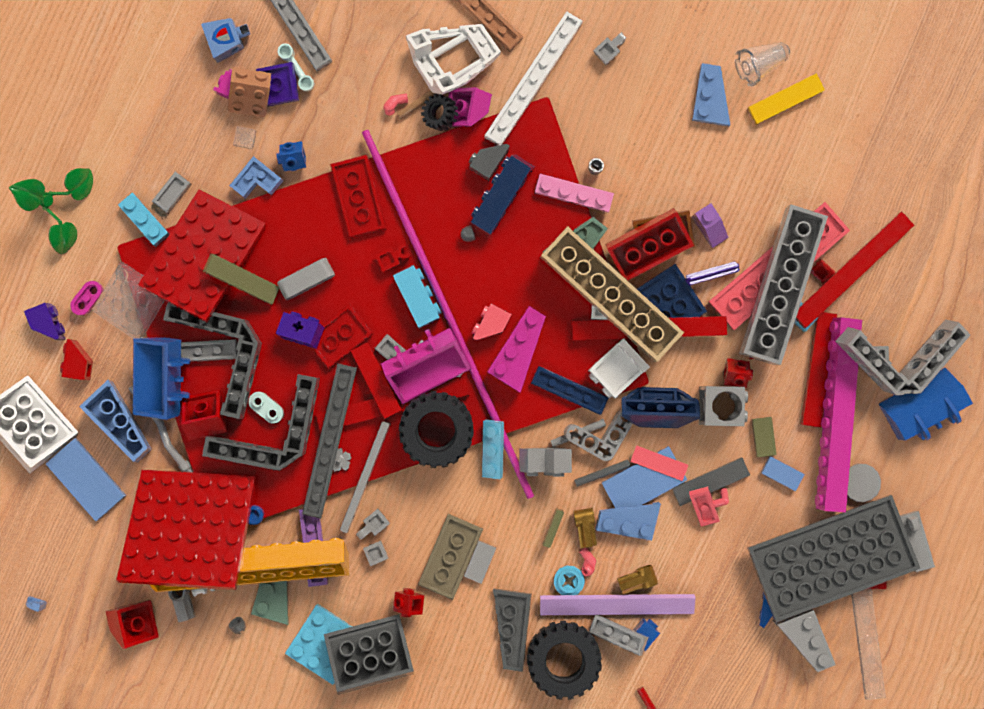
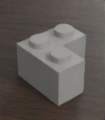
[519,448,572,477]

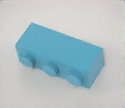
[393,265,441,329]

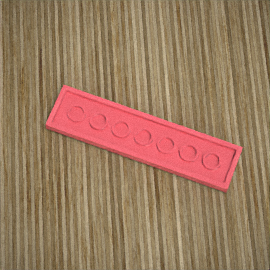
[708,202,850,330]

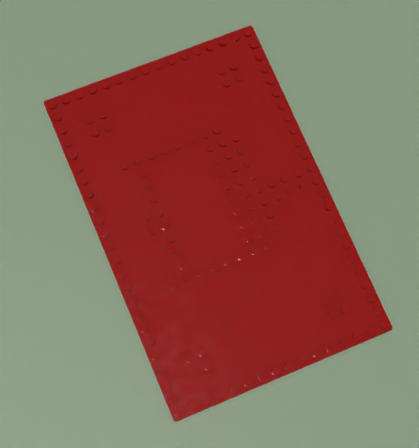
[117,97,649,518]

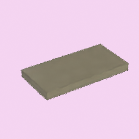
[418,513,483,600]

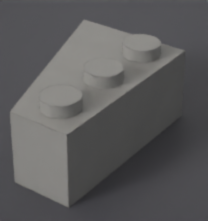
[773,609,836,672]

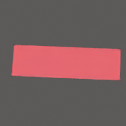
[630,445,688,481]

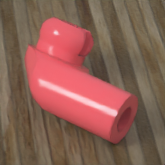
[383,93,408,116]
[579,548,596,577]

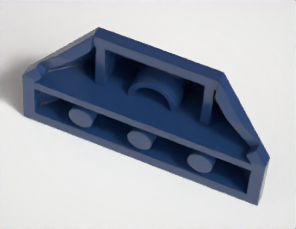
[621,387,700,428]

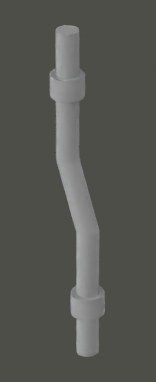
[128,385,194,473]

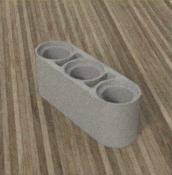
[277,258,335,300]

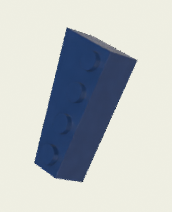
[471,155,535,234]

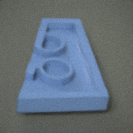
[692,63,730,127]
[595,502,661,541]

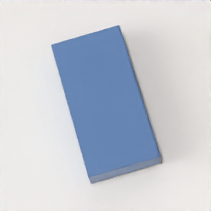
[761,456,805,491]

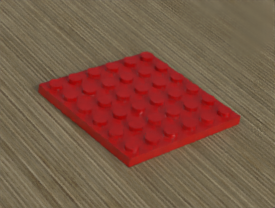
[116,470,256,590]

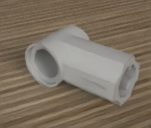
[168,589,196,622]

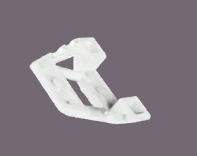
[406,24,501,95]

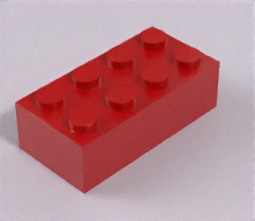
[605,208,694,281]

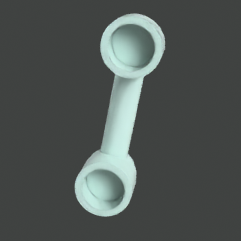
[278,43,315,92]

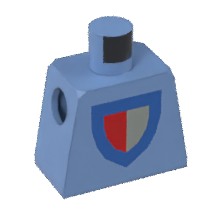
[201,18,251,63]

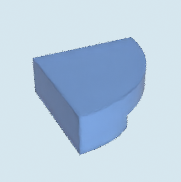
[25,596,47,612]

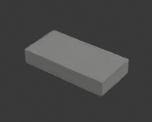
[152,171,191,214]
[464,540,496,584]

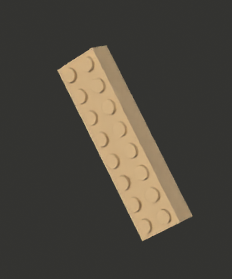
[540,227,684,362]

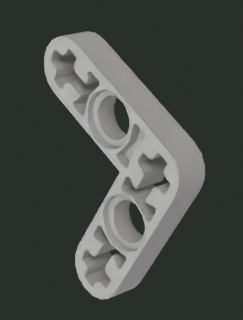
[564,410,633,461]

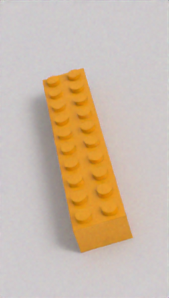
[150,538,349,592]

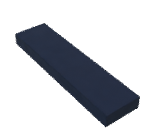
[531,366,609,415]

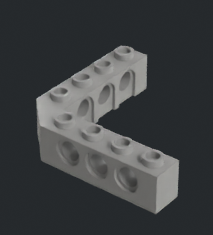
[835,319,970,395]

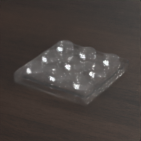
[92,262,165,339]

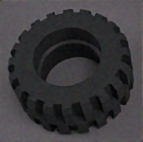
[399,391,474,468]
[527,621,602,700]

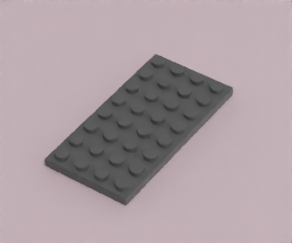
[747,495,921,622]

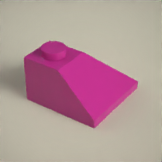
[448,87,492,126]

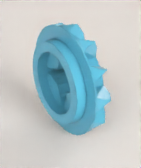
[554,565,585,595]

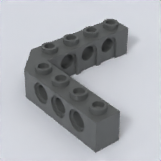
[163,303,262,419]
[202,374,320,470]

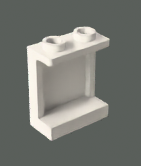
[588,339,650,399]

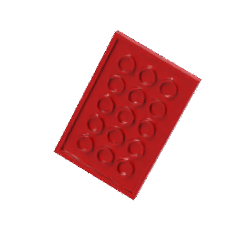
[138,189,266,322]

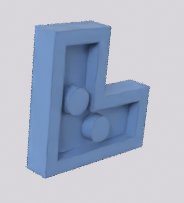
[229,156,284,199]

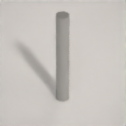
[550,419,606,448]

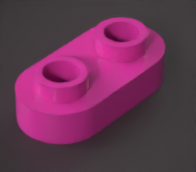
[70,281,104,315]

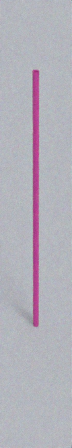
[362,130,534,499]

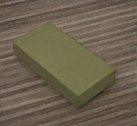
[752,417,777,457]
[542,508,564,548]

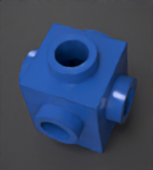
[276,141,306,171]

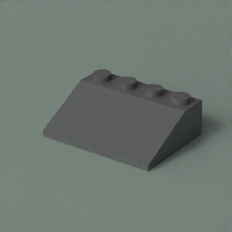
[324,614,414,695]

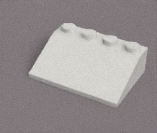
[0,376,78,474]

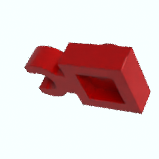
[375,244,411,273]

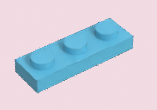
[118,192,170,247]
[482,420,504,479]

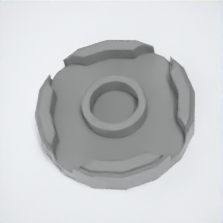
[847,463,881,502]

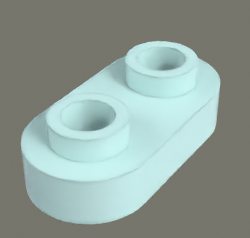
[249,392,284,423]

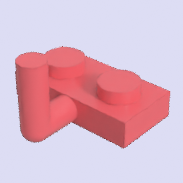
[689,486,729,527]

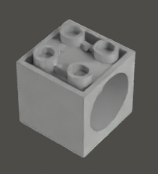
[699,386,748,426]

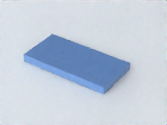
[46,438,126,521]
[601,446,687,508]

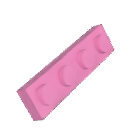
[535,174,614,213]

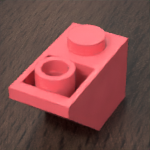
[472,304,512,341]

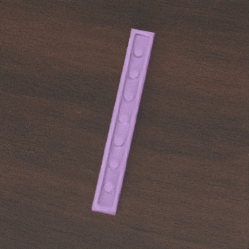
[540,594,695,615]

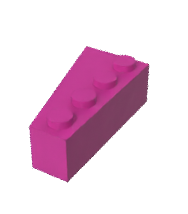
[488,306,546,392]

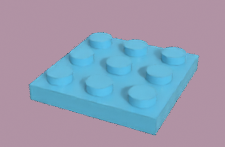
[285,604,353,685]

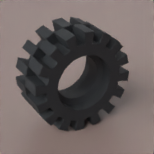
[421,94,458,131]

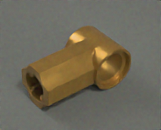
[573,508,597,548]
[617,565,658,594]

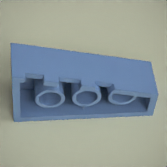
[79,380,152,463]

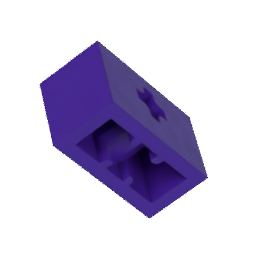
[276,311,324,349]

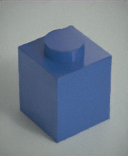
[633,618,660,651]

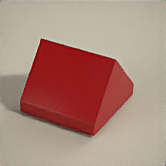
[810,259,836,283]

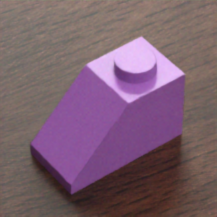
[691,203,729,248]

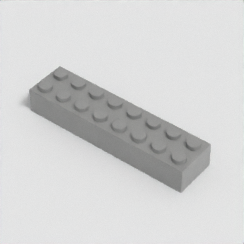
[739,204,828,365]

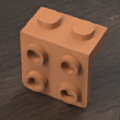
[227,67,271,117]

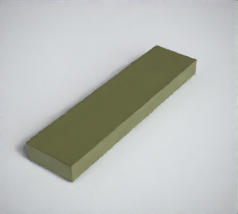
[203,254,279,304]

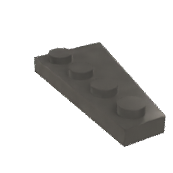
[493,588,532,672]

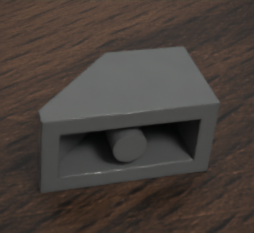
[469,144,510,181]

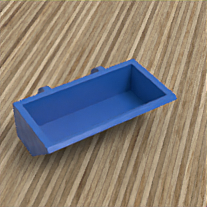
[133,338,190,420]
[879,367,973,441]

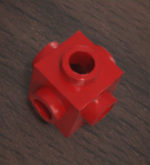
[723,358,753,388]
[393,588,425,617]

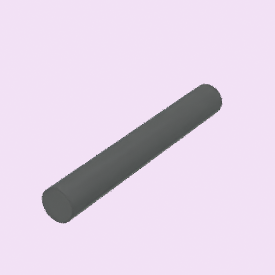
[574,459,630,487]

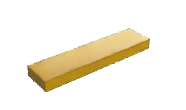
[748,73,825,125]

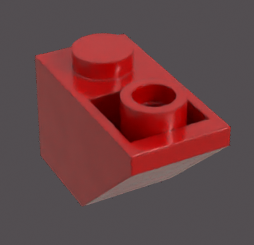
[60,339,93,380]

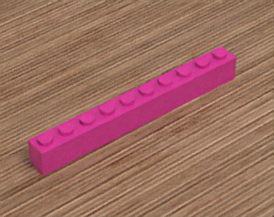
[815,317,862,513]

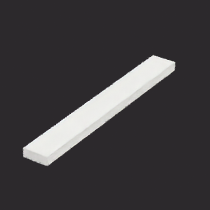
[484,12,583,146]

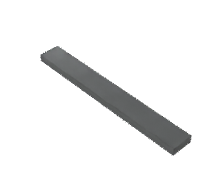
[302,363,357,519]

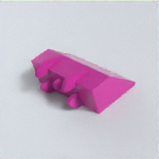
[381,328,471,404]

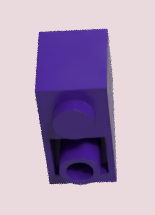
[24,303,65,340]

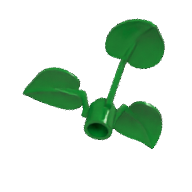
[9,168,93,254]

